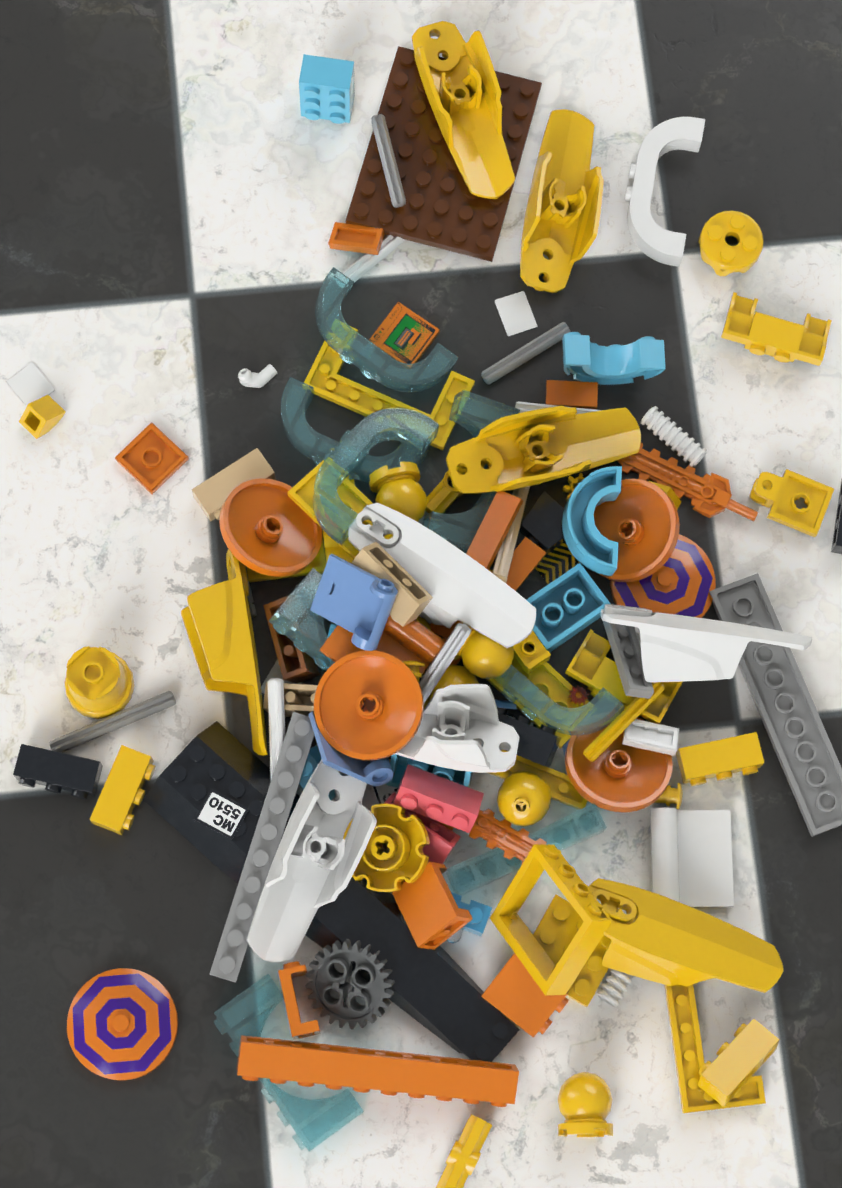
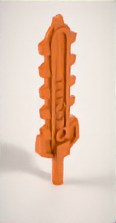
[617,443,758,521]
[438,808,547,865]

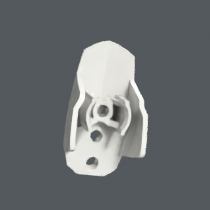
[395,684,520,773]

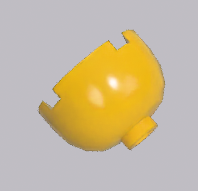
[497,771,552,827]

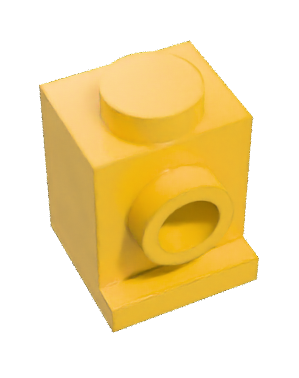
[513,630,551,675]

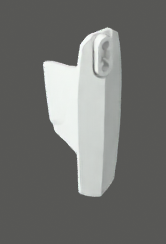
[348,503,536,648]
[600,604,812,682]
[247,759,377,962]

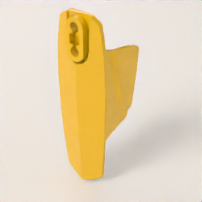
[412,21,515,199]
[520,109,604,293]
[446,406,641,494]
[181,549,268,756]
[588,878,784,993]

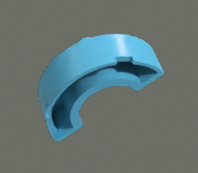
[562,332,666,385]
[562,466,622,576]

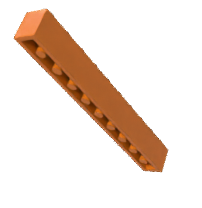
[237,1035,519,1107]

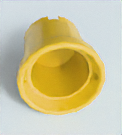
[65,646,134,719]

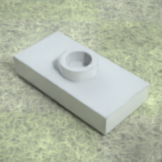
[622,719,680,756]

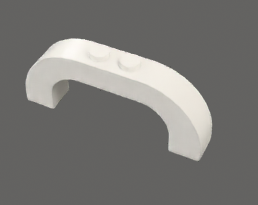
[625,117,705,267]

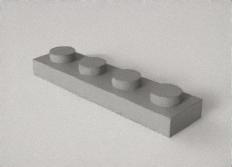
[602,620,654,699]

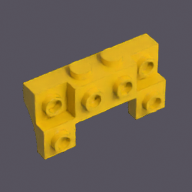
[721,292,832,366]
[565,629,683,724]

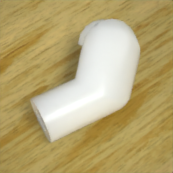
[238,364,278,388]

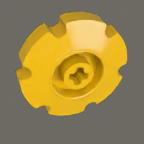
[343,804,430,892]

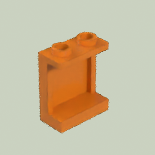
[392,861,473,950]
[481,953,569,1038]
[278,961,321,1040]

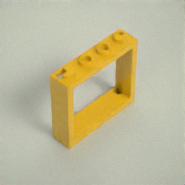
[490,844,613,996]

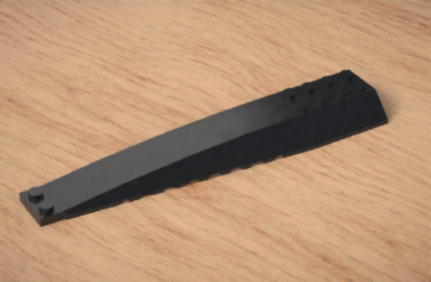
[143,721,520,1062]

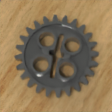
[305,939,395,1030]

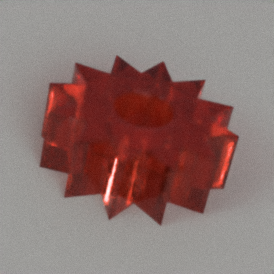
[568,685,589,707]

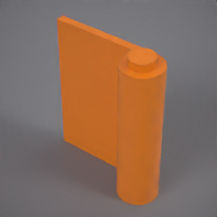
[319,614,446,674]

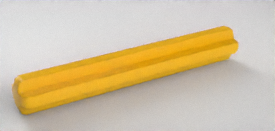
[583,682,665,762]

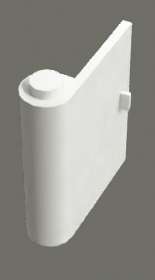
[650,807,734,908]

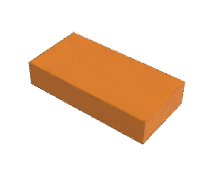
[328,222,385,255]
[545,380,598,410]

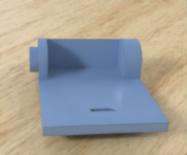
[310,554,398,651]
[308,711,393,786]

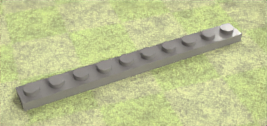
[209,712,314,983]

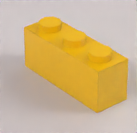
[675,732,764,786]
[89,745,156,835]
[698,1018,780,1107]

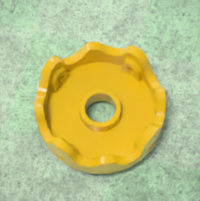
[698,210,763,277]

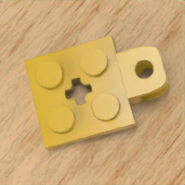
[749,469,834,537]

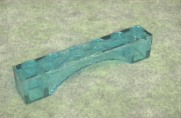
[446,803,607,896]

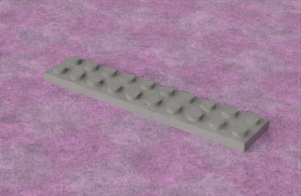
[710,573,842,837]

